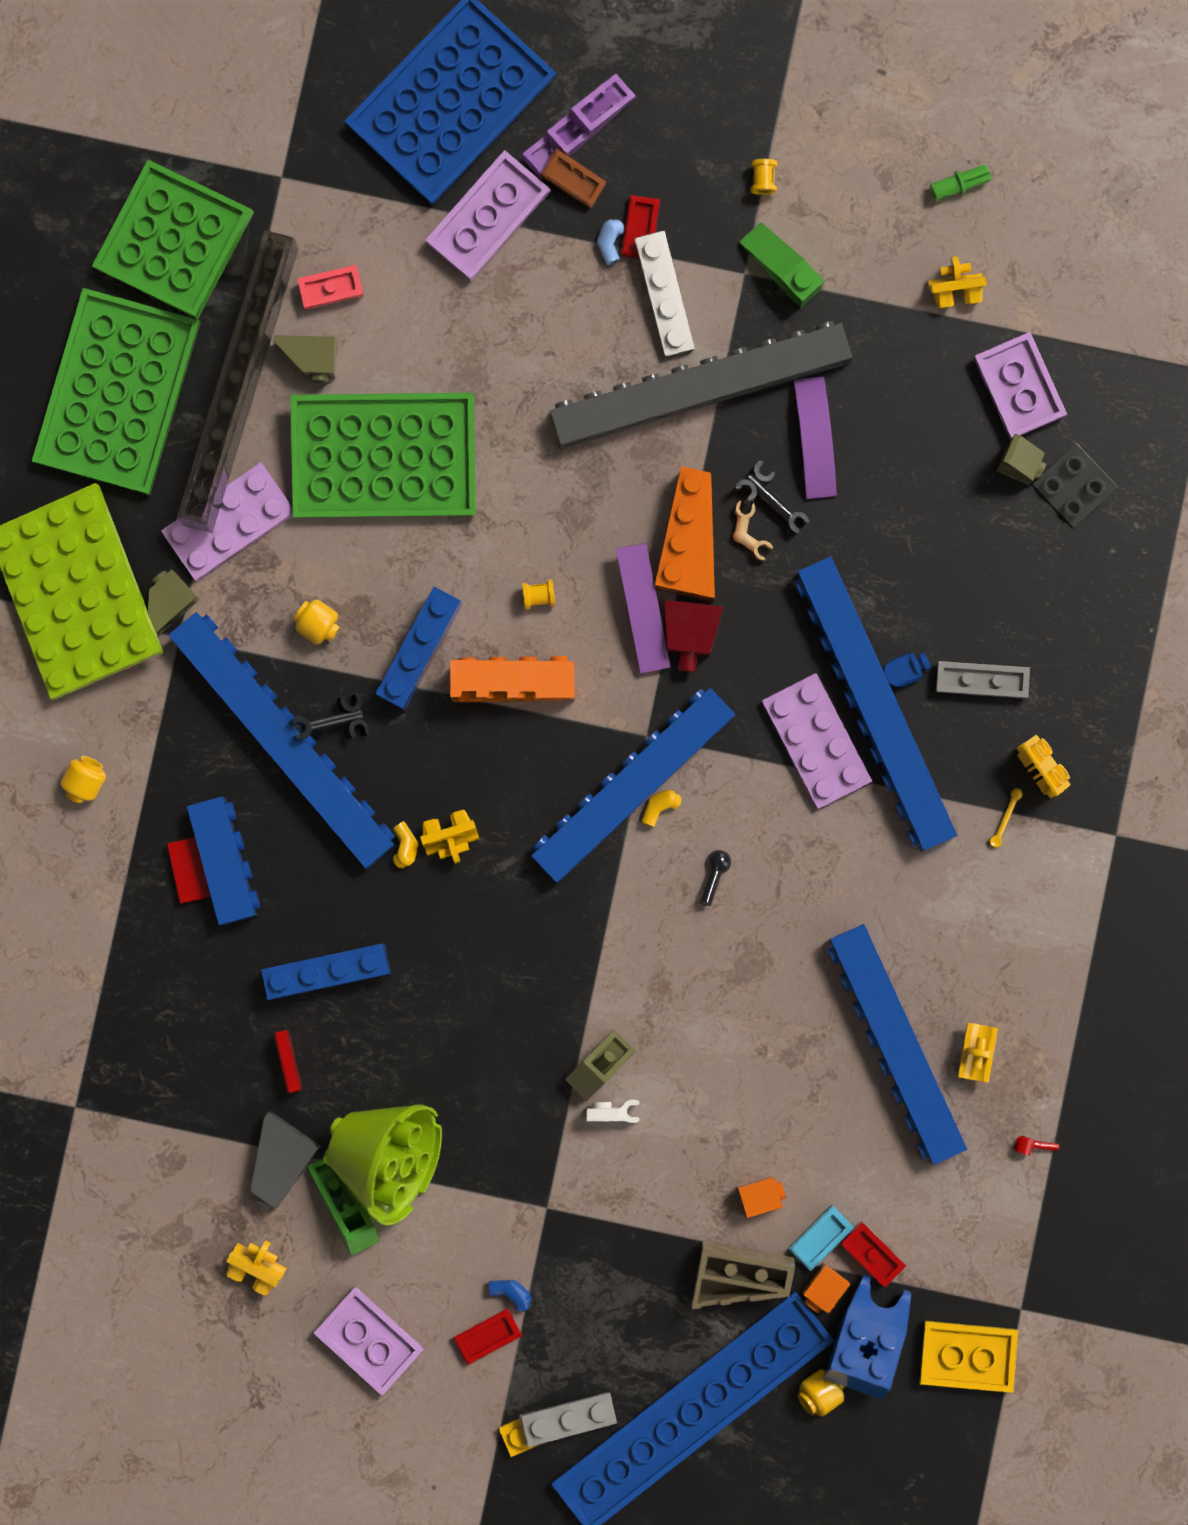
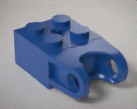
[823,1275,911,1399]

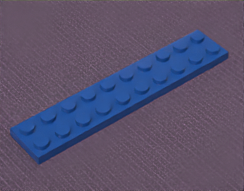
[551,1291,834,1525]

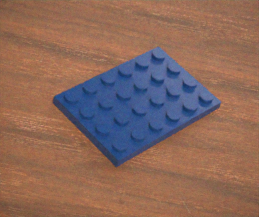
[345,0,557,206]

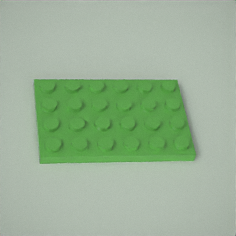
[32,288,201,495]
[290,393,476,517]

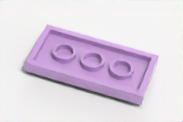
[425,150,550,281]
[161,462,293,582]
[761,673,872,810]

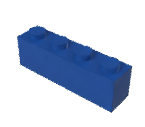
[376,586,462,711]
[187,796,261,926]
[261,943,391,1000]

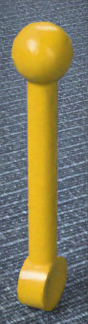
[989,788,1023,848]

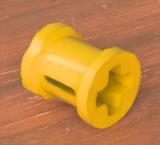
[750,159,778,195]
[522,579,556,610]

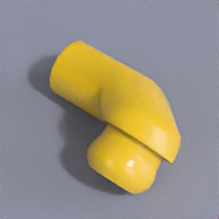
[641,790,682,827]
[392,821,418,868]

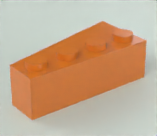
[655,466,715,602]
[450,656,575,702]

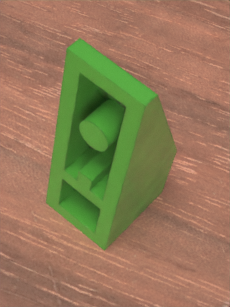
[739,222,825,309]
[307,1158,379,1256]

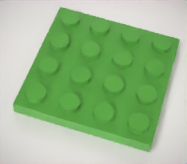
[92,160,254,319]

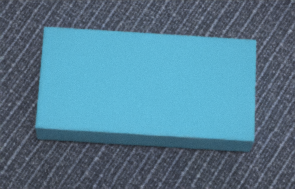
[788,1205,854,1271]

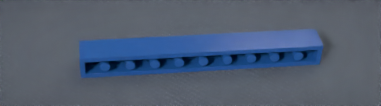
[794,557,958,852]
[168,612,396,869]

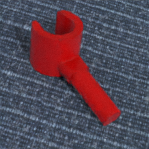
[1013,1136,1059,1156]

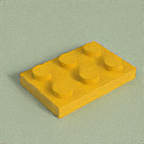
[919,1321,1018,1393]

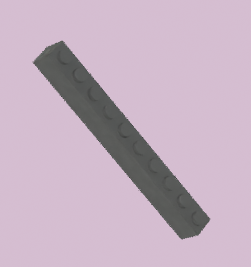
[550,321,853,450]

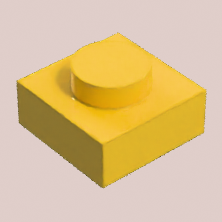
[499,1418,540,1457]

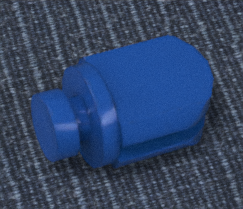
[884,652,932,688]

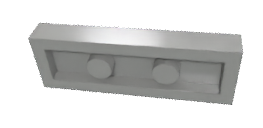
[935,661,1030,699]
[519,1392,617,1447]

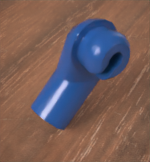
[489,1280,531,1312]

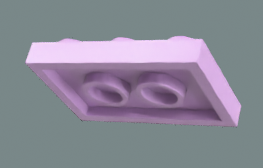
[974,332,1067,440]
[314,1286,424,1396]

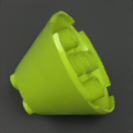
[323,1105,442,1225]

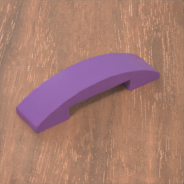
[793,376,837,500]

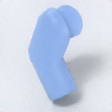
[597,219,624,266]

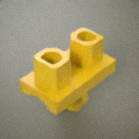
[927,256,987,308]
[420,810,480,864]
[957,1022,998,1083]
[226,1240,287,1296]

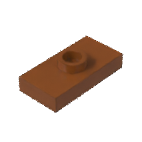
[539,149,606,208]

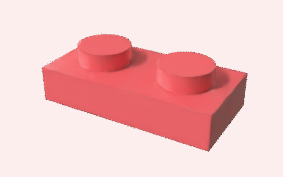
[297,265,364,310]

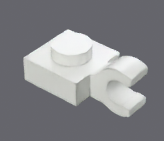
[587,1099,639,1123]

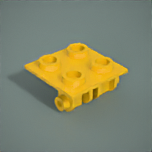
[1016,734,1071,799]

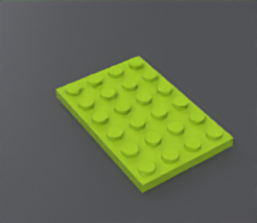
[0,483,164,700]

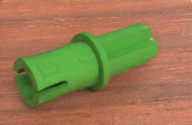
[930,165,991,202]

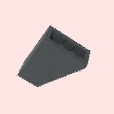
[250,1111,321,1210]

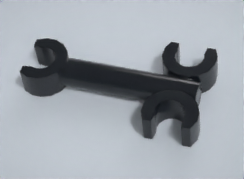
[732,460,810,537]
[288,693,370,741]

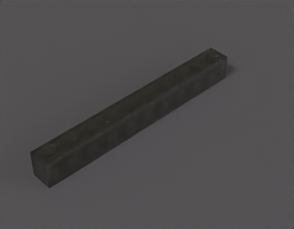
[177,230,299,533]

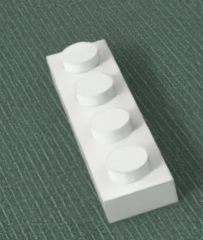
[635,231,695,357]

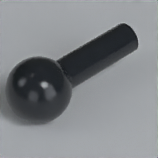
[700,850,732,906]

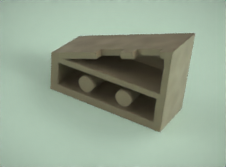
[692,1240,795,1309]

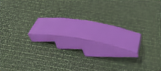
[521,74,635,180]
[616,542,670,673]

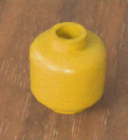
[293,599,340,645]
[60,756,106,804]
[798,1369,845,1416]

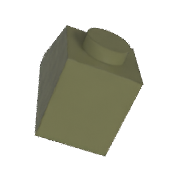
[274,335,337,383]
[996,433,1046,485]
[148,569,200,637]
[565,1030,635,1101]

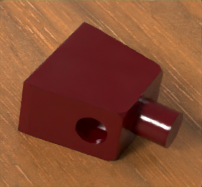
[664,600,723,673]

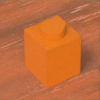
[737,1176,786,1218]
[802,1263,850,1314]

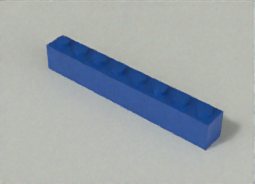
[532,688,736,883]
[826,924,968,1165]

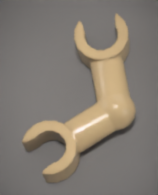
[733,501,773,562]

